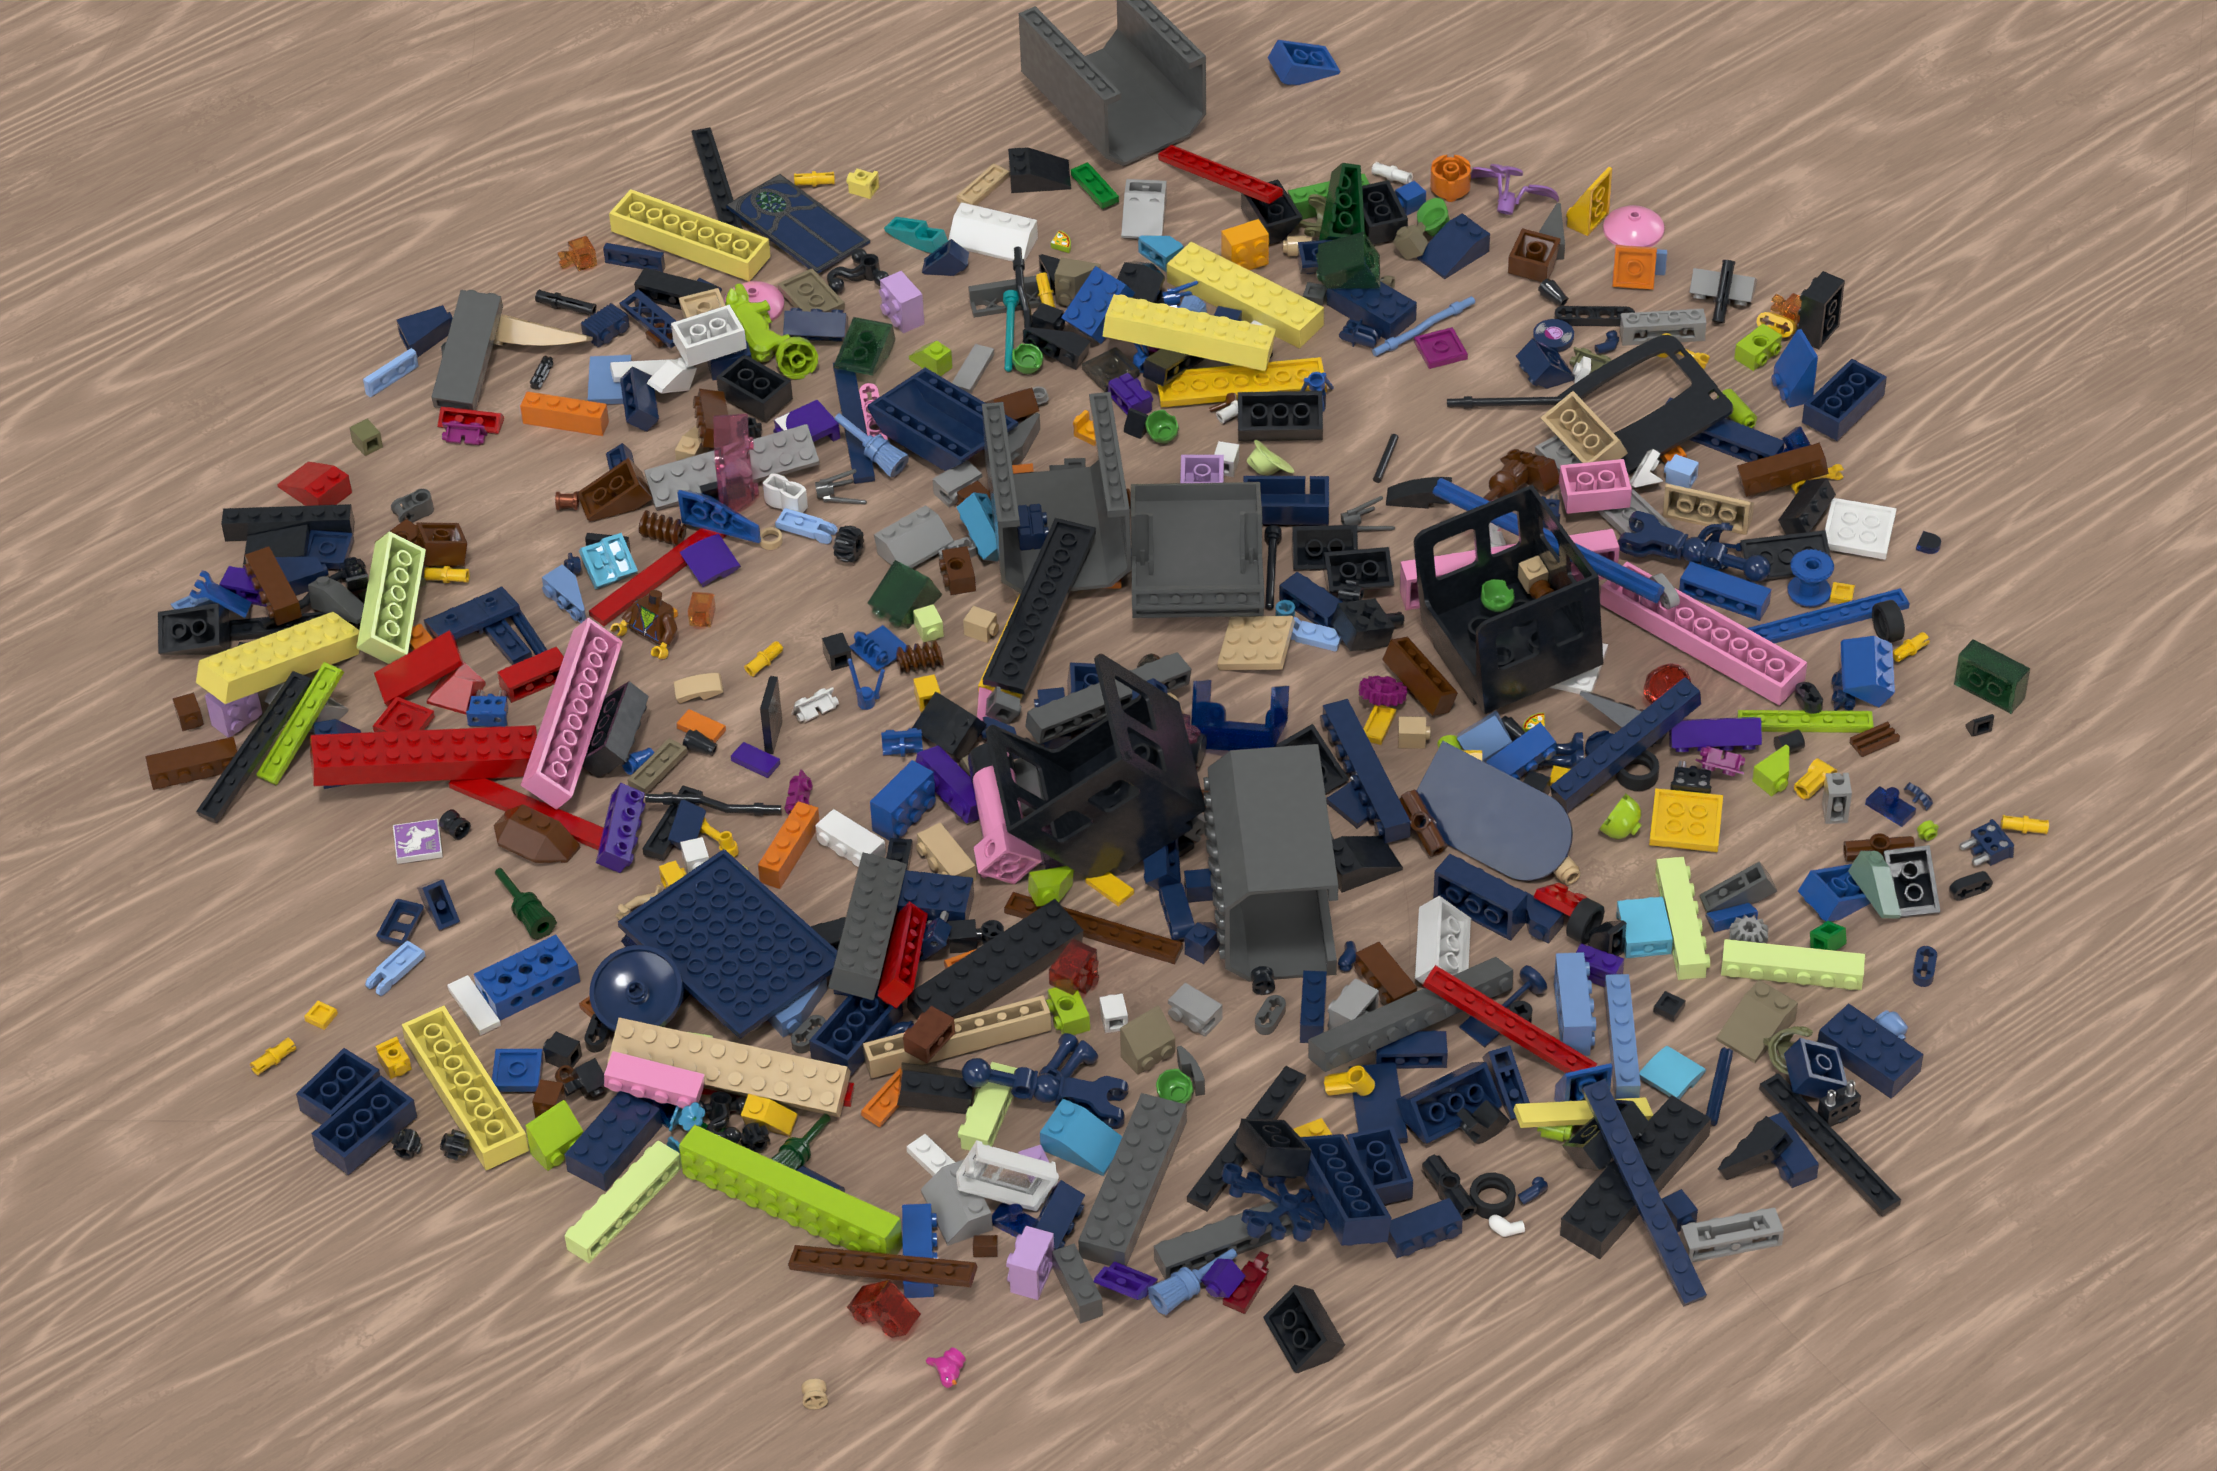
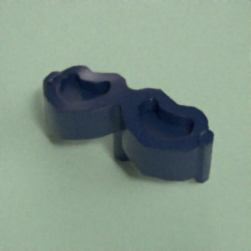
[1903,782,1933,811]

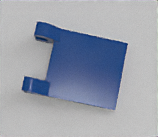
[189,570,252,618]

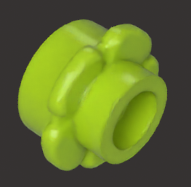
[1917,820,1939,841]

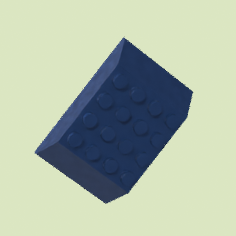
[868,367,1018,471]

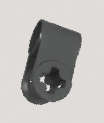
[391,489,434,523]

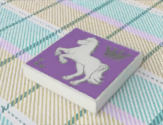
[393,819,443,864]

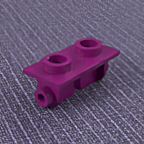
[442,421,488,445]
[1695,746,1745,776]
[784,769,813,815]

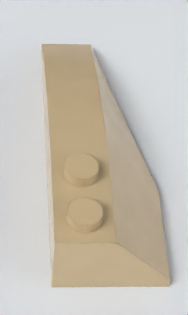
[493,314,593,346]

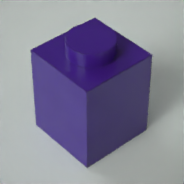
[1201,1258,1246,1298]

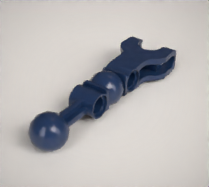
[1617,511,1771,582]
[962,1058,1129,1129]

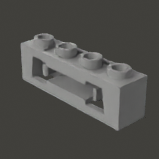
[1620,309,1706,346]
[1680,1208,1784,1263]

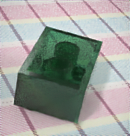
[1954,639,2030,714]

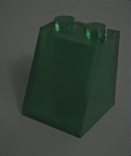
[1316,231,1380,289]
[867,560,942,629]

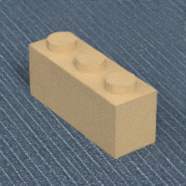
[916,823,977,882]

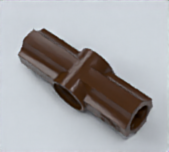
[1399,789,1448,857]
[1843,833,1915,861]

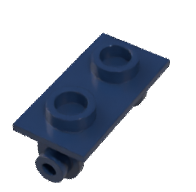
[1831,667,1856,711]

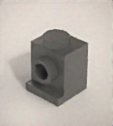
[985,686,1022,724]

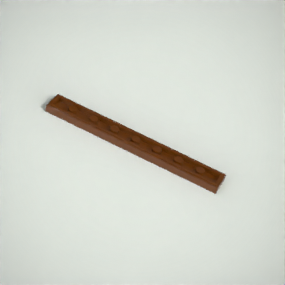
[1004,892,1183,965]
[788,1245,978,1288]

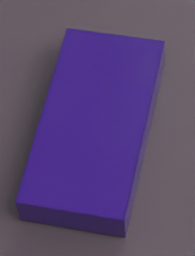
[731,742,780,778]

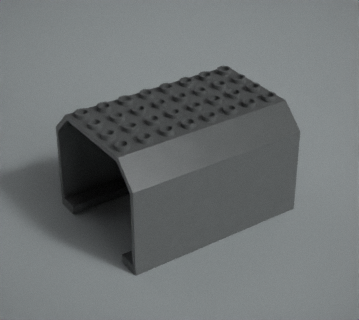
[1019,0,1206,166]
[982,392,1132,594]
[1203,744,1338,982]

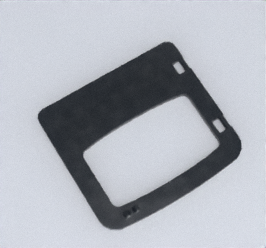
[1558,335,1734,475]

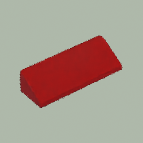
[437,407,504,434]

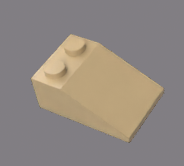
[679,288,726,319]

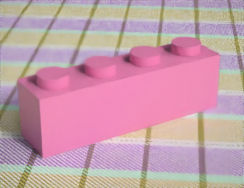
[604,1051,704,1109]

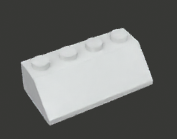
[948,202,1038,262]
[1415,896,1471,984]

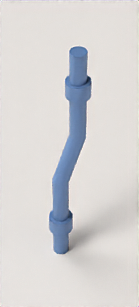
[1372,296,1475,357]

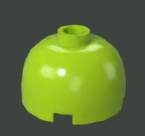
[776,337,818,379]
[1599,793,1642,839]

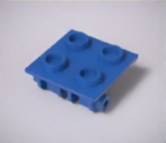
[849,625,906,671]

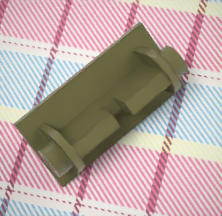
[1570,347,1612,373]

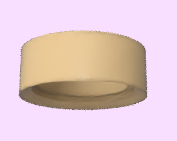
[759,527,783,550]

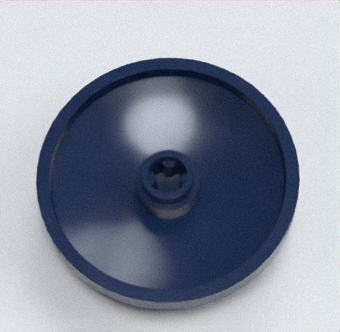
[589,945,684,1032]

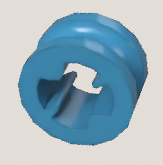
[1275,600,1295,617]

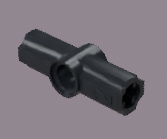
[1422,1154,1477,1221]

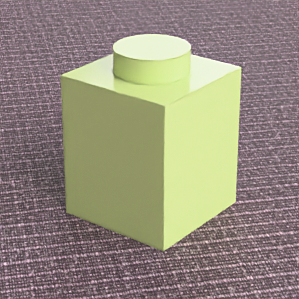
[913,604,944,642]

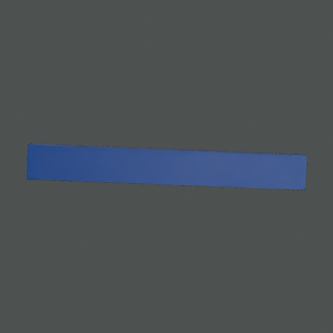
[1747,588,1910,643]

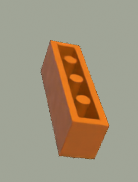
[520,391,609,436]
[758,801,819,889]

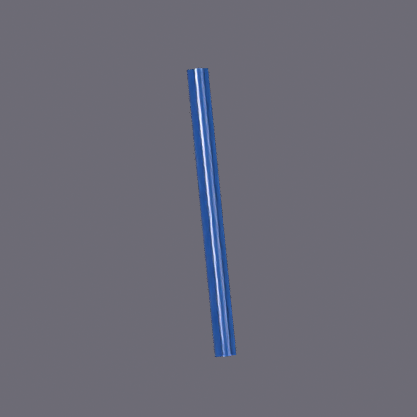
[1433,478,1665,603]

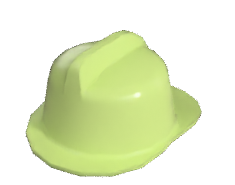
[1247,440,1295,476]

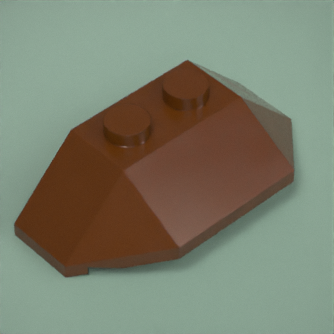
[494,804,581,863]

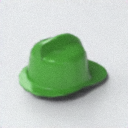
[1417,198,1451,237]

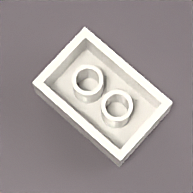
[671,305,746,367]

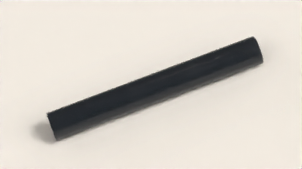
[1373,434,1399,483]

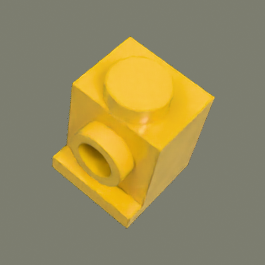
[659,860,686,889]
[375,1036,412,1080]

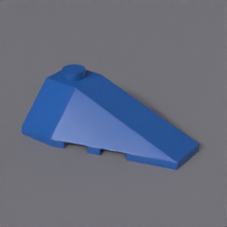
[677,490,761,543]

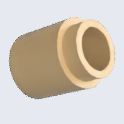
[1283,235,1312,257]
[1553,855,1580,885]

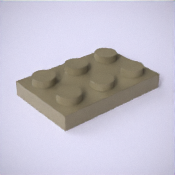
[778,268,845,312]

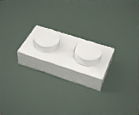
[907,1134,955,1176]

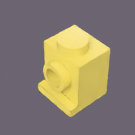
[846,169,879,199]

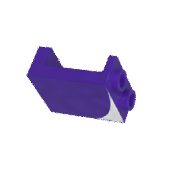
[773,400,840,442]

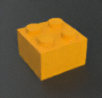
[1221,219,1269,270]

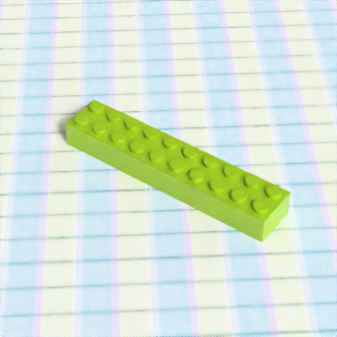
[679,1125,903,1255]

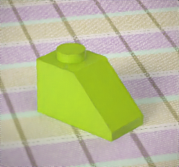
[909,340,953,376]
[1752,745,1789,797]
[1028,866,1074,906]

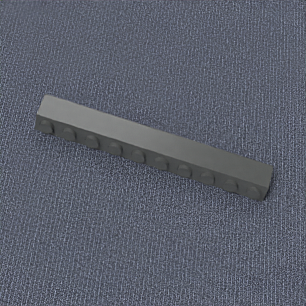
[1308,957,1513,1072]

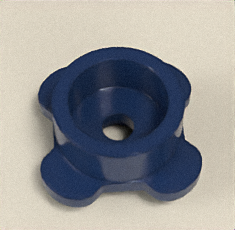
[564,553,581,574]

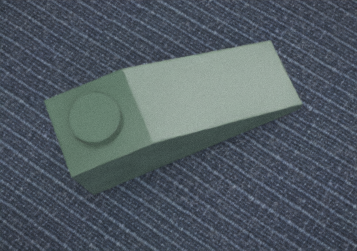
[1848,851,1901,919]

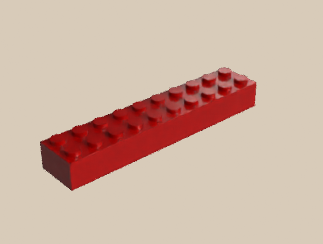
[310,725,537,786]

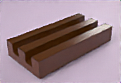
[1849,721,1900,757]

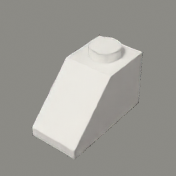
[647,358,697,393]

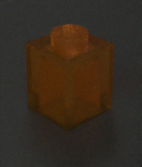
[688,592,716,627]

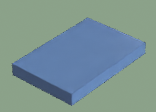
[588,355,632,404]

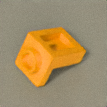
[1073,410,1096,446]

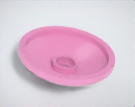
[1603,205,1664,247]
[724,281,784,321]

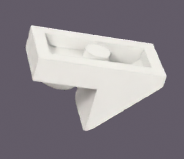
[1630,449,1663,489]

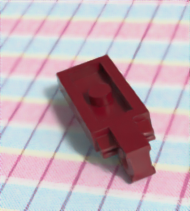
[1223,1251,1269,1314]

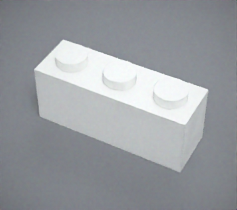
[815,809,886,867]

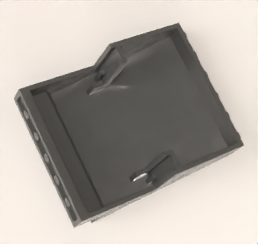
[1131,482,1264,618]

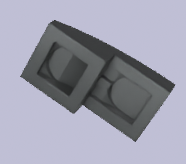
[1177,1046,1205,1096]

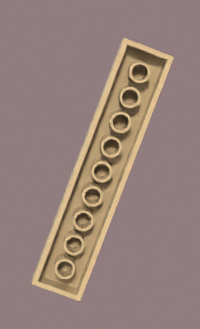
[607,1018,851,1118]

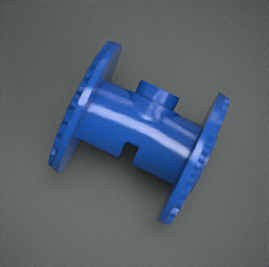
[1788,549,1834,607]

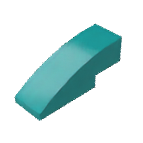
[884,217,948,253]

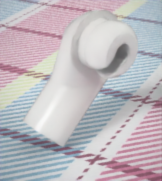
[1489,1215,1525,1237]

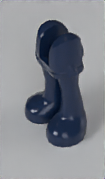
[1538,732,1584,768]
[1038,1033,1098,1081]

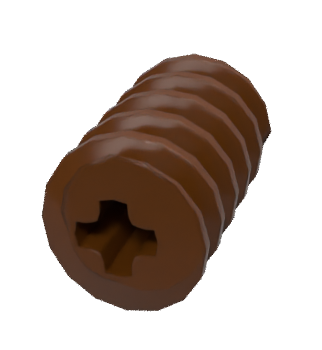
[639,510,687,546]
[896,640,944,675]

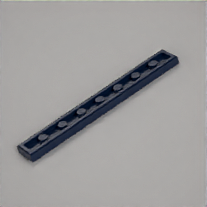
[833,360,875,484]

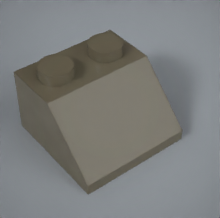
[1055,258,1101,306]
[1120,1006,1175,1075]

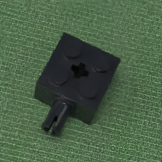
[1331,598,1405,651]

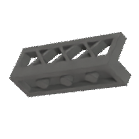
[968,274,1054,318]

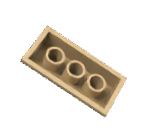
[1540,391,1628,463]
[1663,484,1754,535]

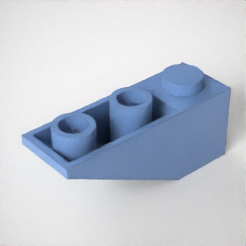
[542,564,586,623]

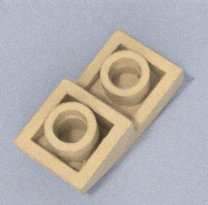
[674,673,723,703]

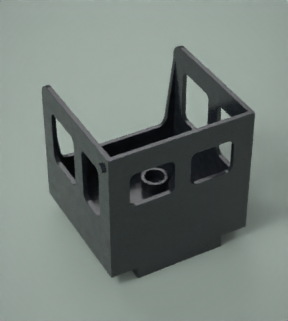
[1414,485,1604,714]
[986,654,1206,878]

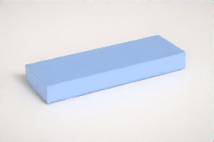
[363,348,419,397]

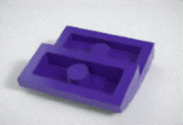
[680,534,741,587]
[1094,1261,1158,1300]

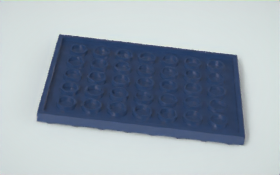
[618,849,837,1039]

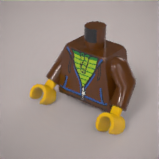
[610,590,677,659]

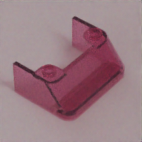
[713,414,759,512]

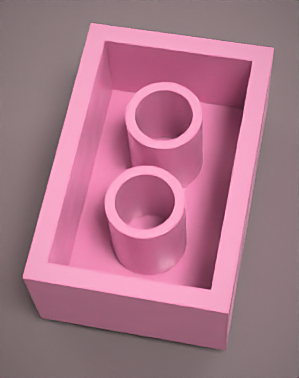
[1559,459,1632,514]

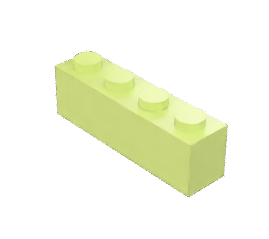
[958,1062,1017,1151]

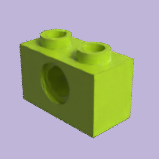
[1734,324,1782,371]
[1045,982,1090,1035]

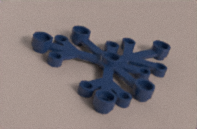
[1221,1163,1327,1242]

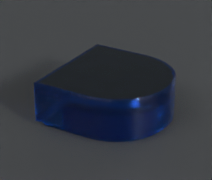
[1916,531,1941,554]

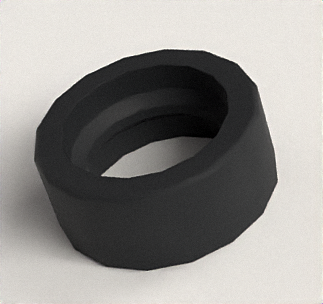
[1872,600,1905,643]
[1616,750,1659,791]
[1566,898,1605,944]
[1470,1172,1516,1219]

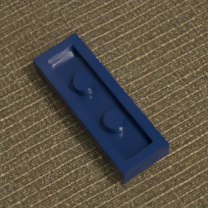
[603,243,665,272]
[483,619,532,665]

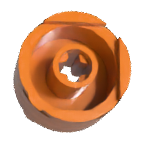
[1430,155,1471,202]

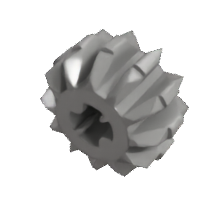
[1729,914,1769,943]

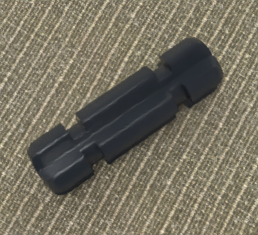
[530,356,553,390]

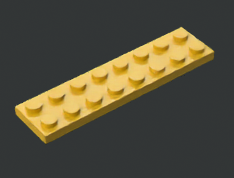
[1157,357,1327,407]

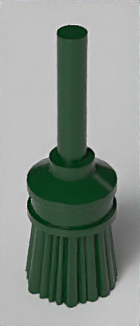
[495,868,557,940]
[771,1114,831,1170]

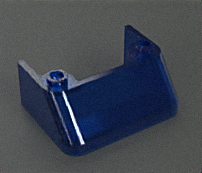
[1191,679,1289,751]

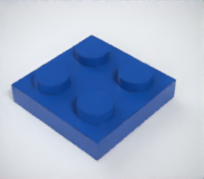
[492,1049,543,1092]

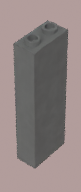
[431,290,503,410]

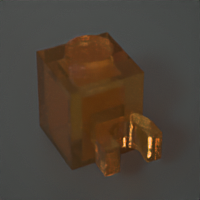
[558,236,597,271]
[1771,293,1802,328]

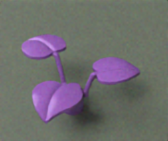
[1471,164,1559,215]

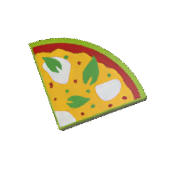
[1051,230,1071,253]
[1523,713,1545,732]

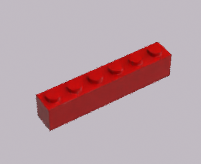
[878,901,928,1008]

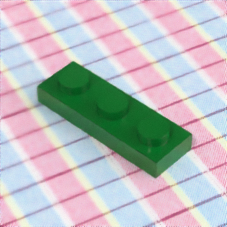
[1071,162,1119,209]

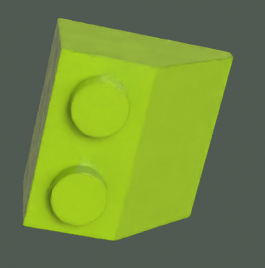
[525,1100,584,1171]

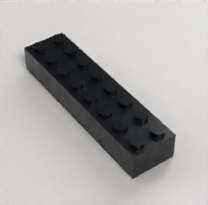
[907,899,1084,1020]
[1560,1095,1711,1259]

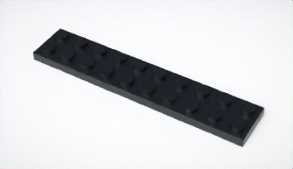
[983,518,1096,695]

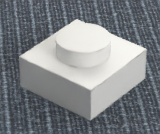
[1573,356,1591,383]

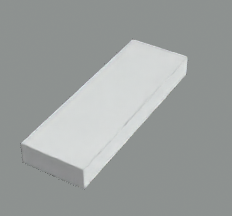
[610,359,672,382]
[447,975,501,1036]

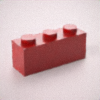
[497,646,564,703]

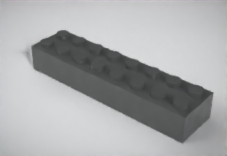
[828,852,907,1000]
[1078,1093,1187,1266]

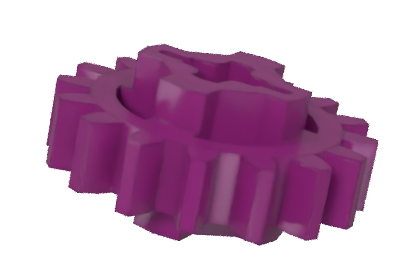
[1358,675,1407,707]

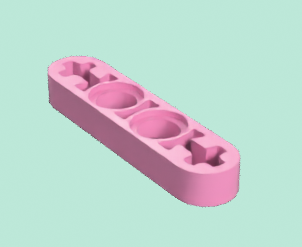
[859,383,888,440]

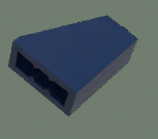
[396,305,453,358]
[275,556,329,596]

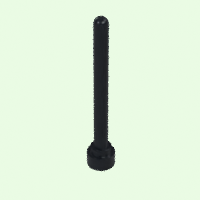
[1264,525,1282,610]

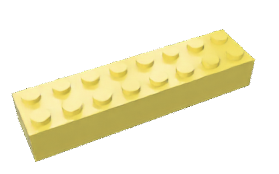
[609,189,770,281]
[1167,242,1324,349]
[1103,294,1276,371]
[196,612,359,704]
[402,1006,529,1171]

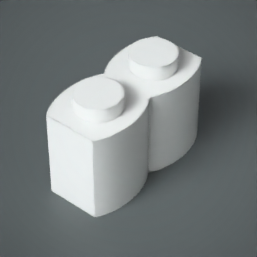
[763,474,808,513]

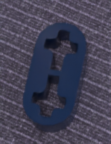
[1912,946,1937,987]

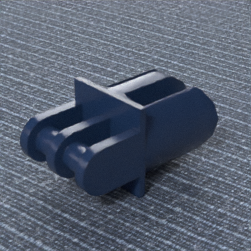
[1339,319,1383,349]

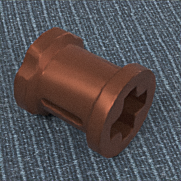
[555,491,579,510]

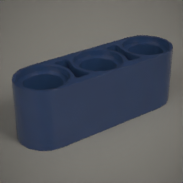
[1158,882,1195,940]

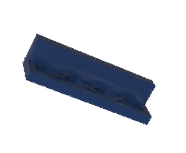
[619,290,677,348]

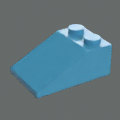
[1040,1099,1122,1176]

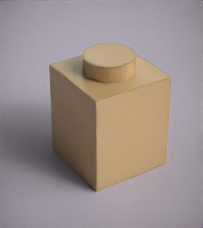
[1518,555,1548,594]
[963,606,999,643]
[1398,717,1430,749]

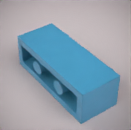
[956,492,998,561]

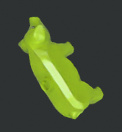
[725,284,790,362]

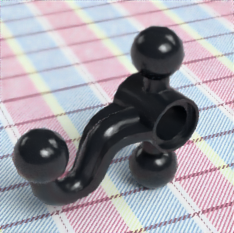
[827,248,889,294]
[698,1091,747,1144]

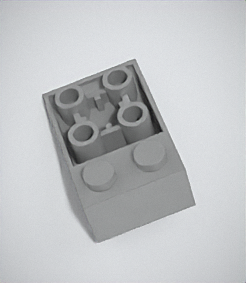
[1121,179,1167,239]

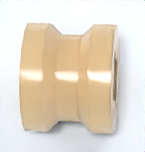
[801,1379,828,1410]

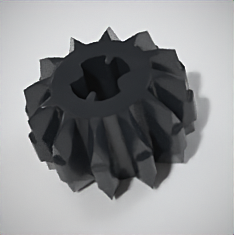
[833,525,865,562]

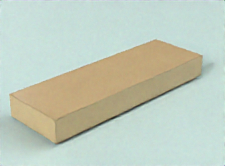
[956,164,1010,206]

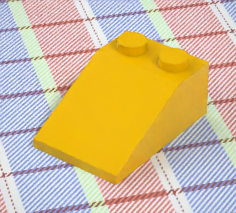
[1566,167,1612,236]

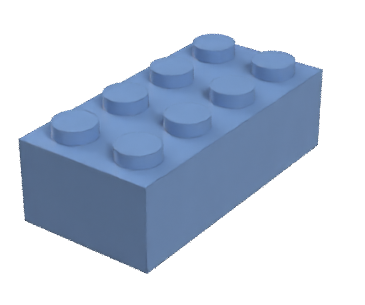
[1554,952,1596,1056]

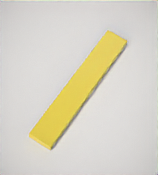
[1513,1097,1653,1128]

